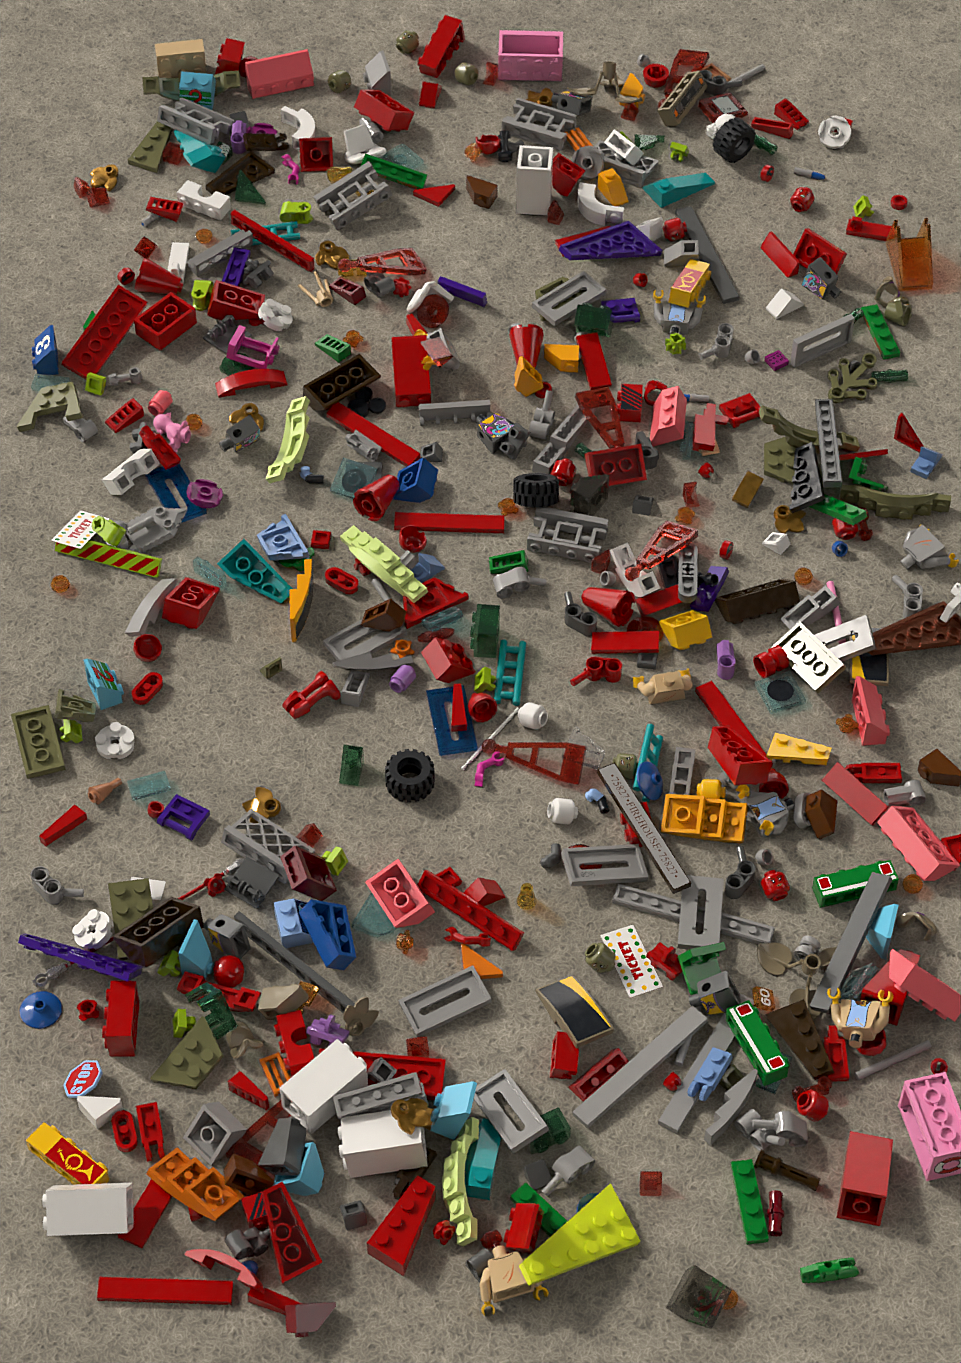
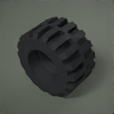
[713,117,756,163]
[513,473,559,507]
[385,749,435,803]

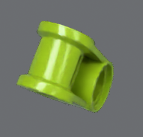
[279,201,313,224]
[191,280,213,311]
[91,516,126,547]

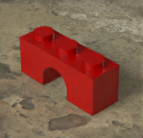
[274,1010,314,1078]

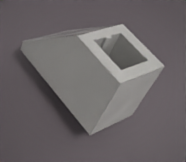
[664,240,698,266]

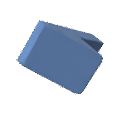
[910,447,943,479]
[411,553,445,583]

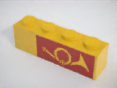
[669,259,711,308]
[26,1122,109,1185]

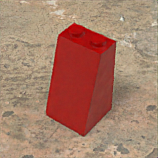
[391,335,431,407]
[836,1131,893,1226]

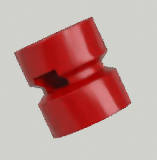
[753,645,789,678]

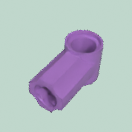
[231,121,247,154]
[716,640,736,680]

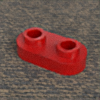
[325,567,359,594]
[132,672,163,705]
[111,1110,138,1152]

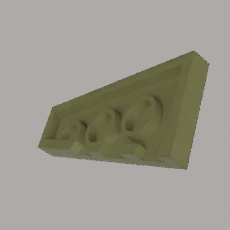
[128,122,173,173]

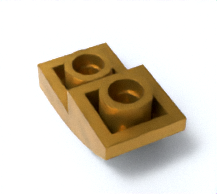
[732,471,764,508]

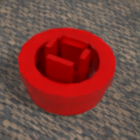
[643,64,669,88]

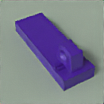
[222,247,251,287]
[437,276,488,307]
[690,566,729,612]

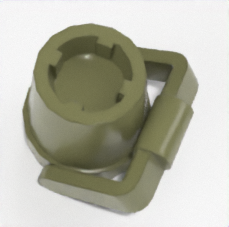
[885,296,912,326]

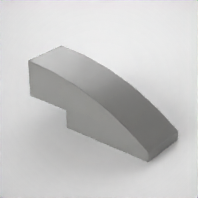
[780,585,841,630]

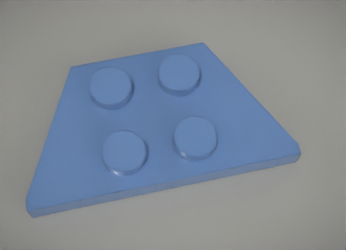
[257,514,309,561]

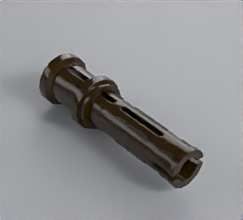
[754,1149,821,1192]

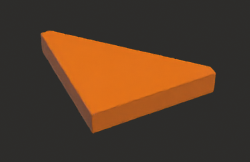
[461,944,503,979]

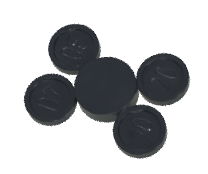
[345,387,386,431]

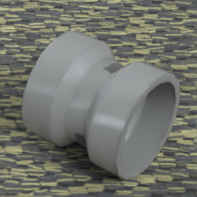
[793,935,821,961]

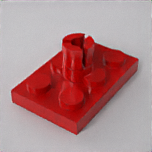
[793,228,847,274]

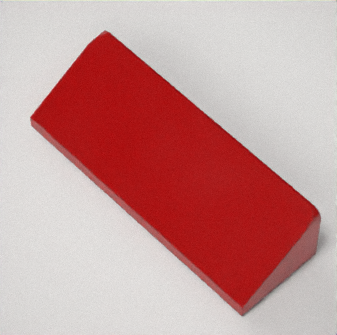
[760,231,800,278]
[635,584,683,617]
[568,1048,629,1102]

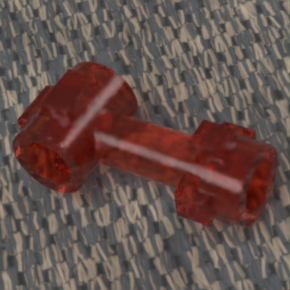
[858,507,873,541]
[792,1076,832,1102]
[480,1230,512,1254]

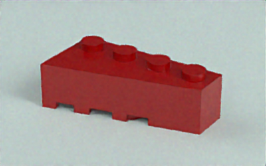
[418,15,465,78]
[707,726,772,786]
[367,1175,436,1277]
[262,1181,322,1284]

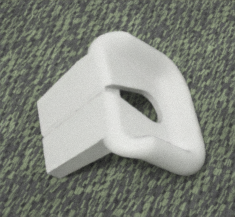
[344,124,387,164]
[407,281,454,313]

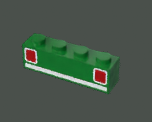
[812,860,899,908]
[725,1000,790,1086]

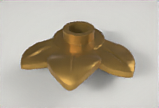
[525,87,553,107]
[90,164,119,192]
[315,241,349,270]
[229,403,264,431]
[773,505,806,533]
[242,787,281,823]
[391,1098,432,1135]

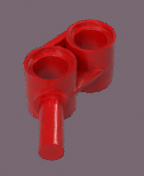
[570,656,622,686]

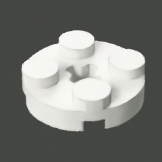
[818,116,851,149]
[258,299,293,331]
[95,722,135,759]
[72,909,114,951]

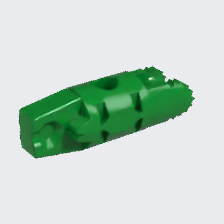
[800,1257,859,1283]

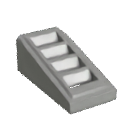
[341,670,370,707]

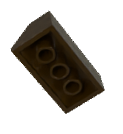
[303,353,381,410]
[714,578,800,624]
[113,897,204,968]

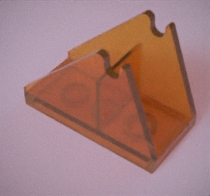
[886,218,933,291]

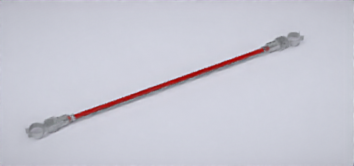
[32,858,245,988]

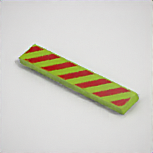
[55,533,162,578]

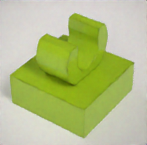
[670,141,690,162]
[853,195,874,219]
[85,372,107,395]
[474,666,496,693]
[60,719,83,743]
[322,847,348,876]
[157,950,181,977]
[172,1009,196,1038]

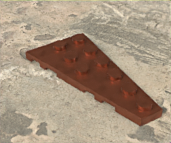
[869,601,961,655]

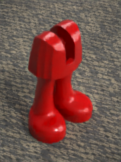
[282,671,341,719]

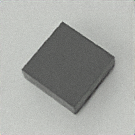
[637,653,658,670]

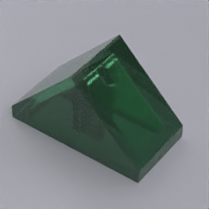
[339,744,364,786]

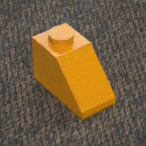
[619,73,645,109]
[597,168,629,207]
[544,344,579,373]
[514,356,543,397]

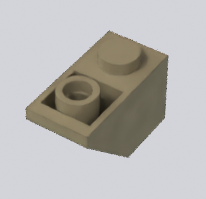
[258,984,309,1020]

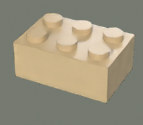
[155,39,207,78]

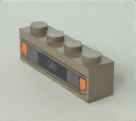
[657,71,708,126]

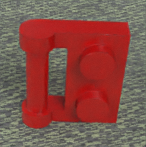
[719,393,761,428]

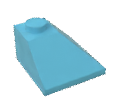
[866,904,898,960]
[178,919,214,980]
[273,1142,325,1196]

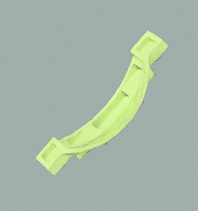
[266,396,310,483]
[340,525,428,603]
[442,1117,479,1247]

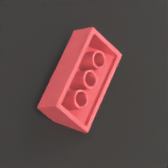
[245,49,314,99]
[877,806,960,881]
[889,949,961,1022]

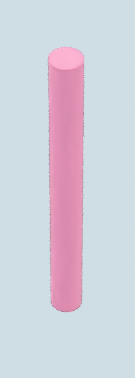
[826,581,846,644]

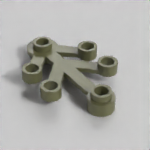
[828,353,877,403]

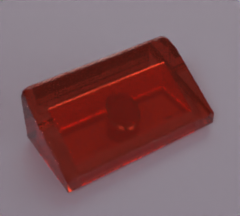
[420,337,453,368]

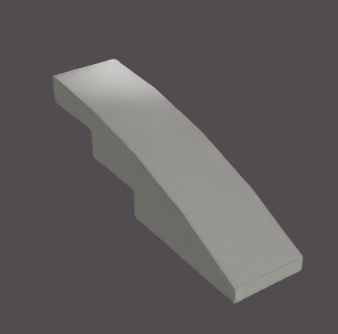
[125,578,178,637]
[332,652,413,670]
[669,747,696,795]
[704,1069,758,1145]

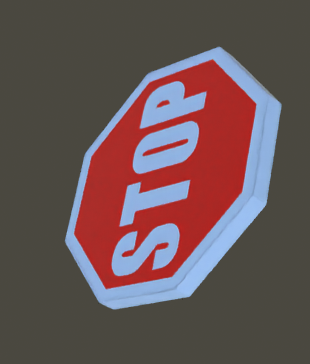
[63,1061,103,1098]

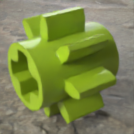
[665,333,687,354]

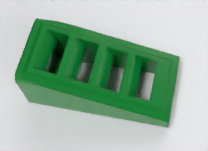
[315,334,351,363]
[489,550,529,574]

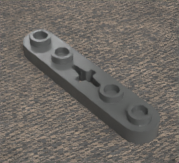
[678,543,698,603]

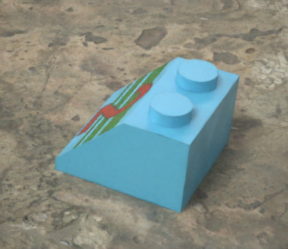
[179,71,216,110]
[83,658,124,710]

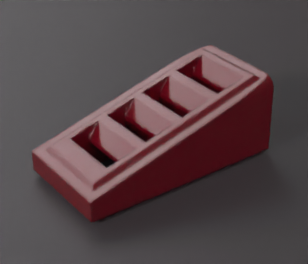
[329,277,366,305]

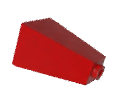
[860,949,920,1026]

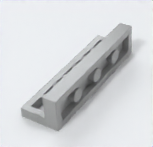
[187,229,253,276]

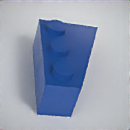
[299,899,356,970]

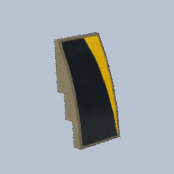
[848,627,889,686]
[536,975,614,1048]

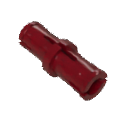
[767,1190,784,1237]

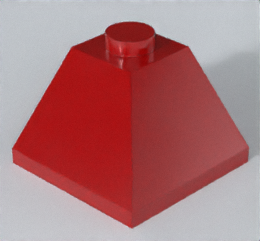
[299,137,334,172]
[552,152,586,197]

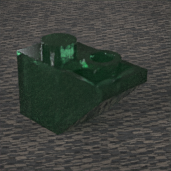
[530,1107,571,1154]

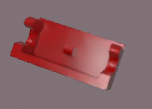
[550,1031,579,1080]

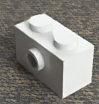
[604,129,644,166]

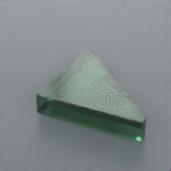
[634,134,665,151]
[235,170,266,205]

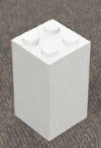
[516,145,553,215]
[279,1039,368,1135]
[338,1109,428,1178]
[42,1183,134,1236]

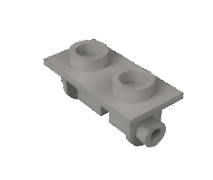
[345,430,382,462]

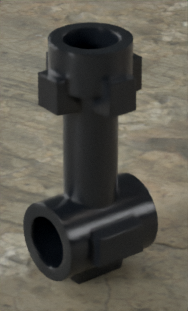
[498,131,512,162]
[697,571,719,587]

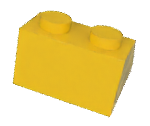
[659,610,712,650]

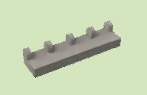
[419,400,491,425]

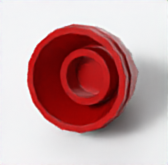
[468,693,498,722]
[759,768,789,799]

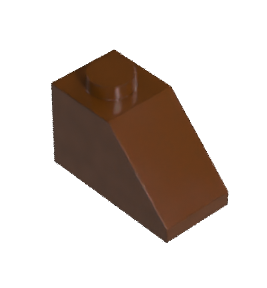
[466,175,498,209]
[361,599,407,632]
[917,749,961,787]
[805,789,838,839]
[223,1153,274,1195]

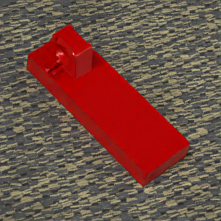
[846,216,899,243]

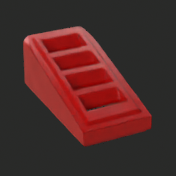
[774,98,809,130]
[146,197,184,222]
[105,398,144,433]
[228,1071,269,1110]

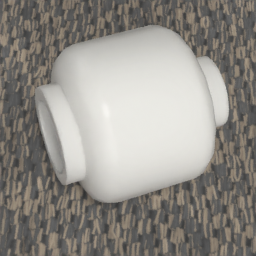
[518,702,548,730]
[547,798,578,825]

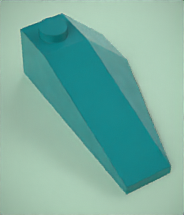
[174,129,226,173]
[642,173,715,208]
[217,539,293,604]
[464,1118,502,1200]

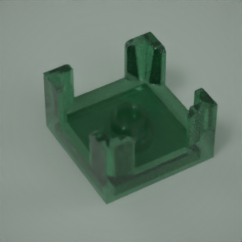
[185,982,238,1040]

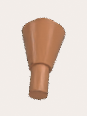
[88,778,122,805]

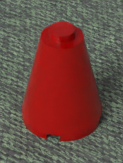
[135,258,184,295]
[509,324,544,369]
[353,474,400,521]
[581,587,635,627]

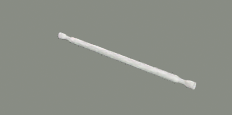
[461,707,519,770]

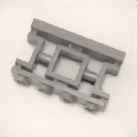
[157,98,234,145]
[502,98,577,151]
[313,161,392,230]
[527,507,609,563]
[332,1072,428,1119]

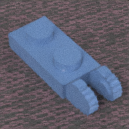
[687,1047,733,1101]

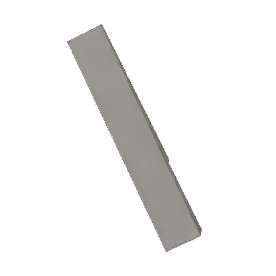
[532,399,598,475]

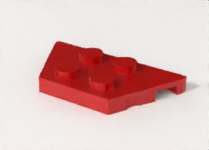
[403,577,469,629]

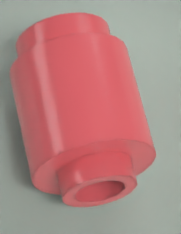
[148,390,173,416]

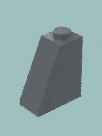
[258,1117,307,1175]

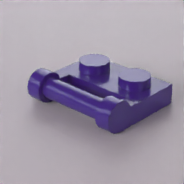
[601,298,640,326]
[157,794,210,841]

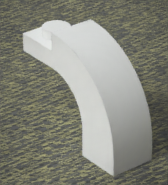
[281,106,316,151]
[578,182,624,226]
[610,542,660,597]

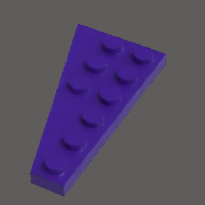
[559,221,663,261]
[18,933,143,982]

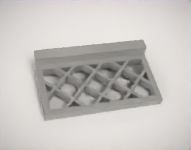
[585,140,659,188]
[221,809,315,884]

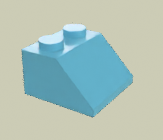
[430,1081,477,1140]

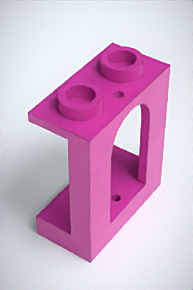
[226,325,280,369]

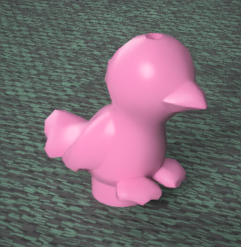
[153,412,191,453]

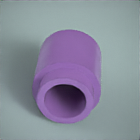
[389,665,416,693]

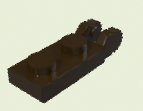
[243,133,289,151]

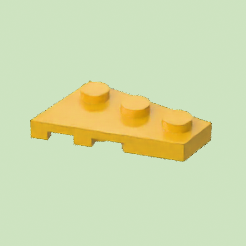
[766,733,832,765]

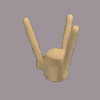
[298,271,334,307]

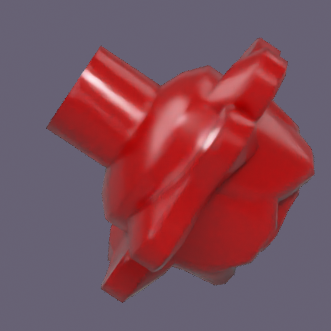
[393,277,412,297]

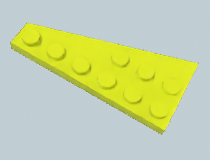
[519,1183,641,1286]

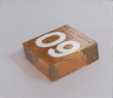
[752,986,775,1012]

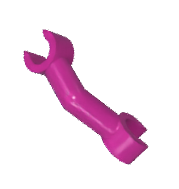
[282,154,300,185]
[474,752,504,787]

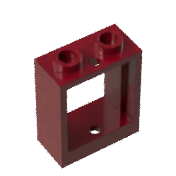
[280,846,337,901]

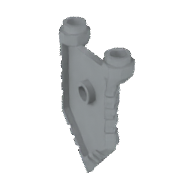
[114,506,188,554]

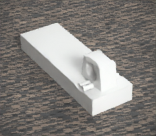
[168,242,190,283]
[940,583,961,623]

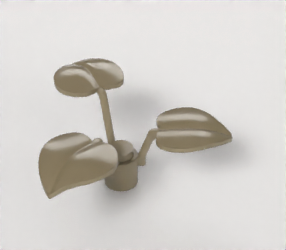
[567,61,643,103]
[757,942,837,1020]

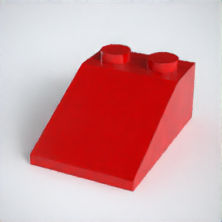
[207,280,265,320]
[162,577,220,629]
[503,1203,544,1255]

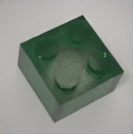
[574,303,614,337]
[470,604,500,658]

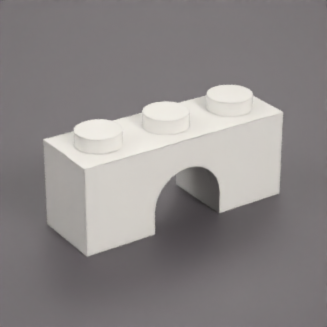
[177,180,231,221]
[102,449,160,495]

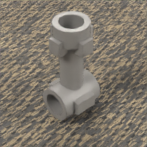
[108,367,142,386]

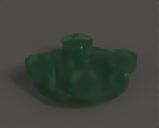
[219,353,255,376]

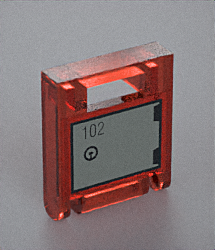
[698,92,748,123]

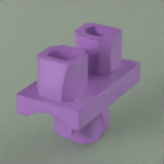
[306,1015,350,1046]

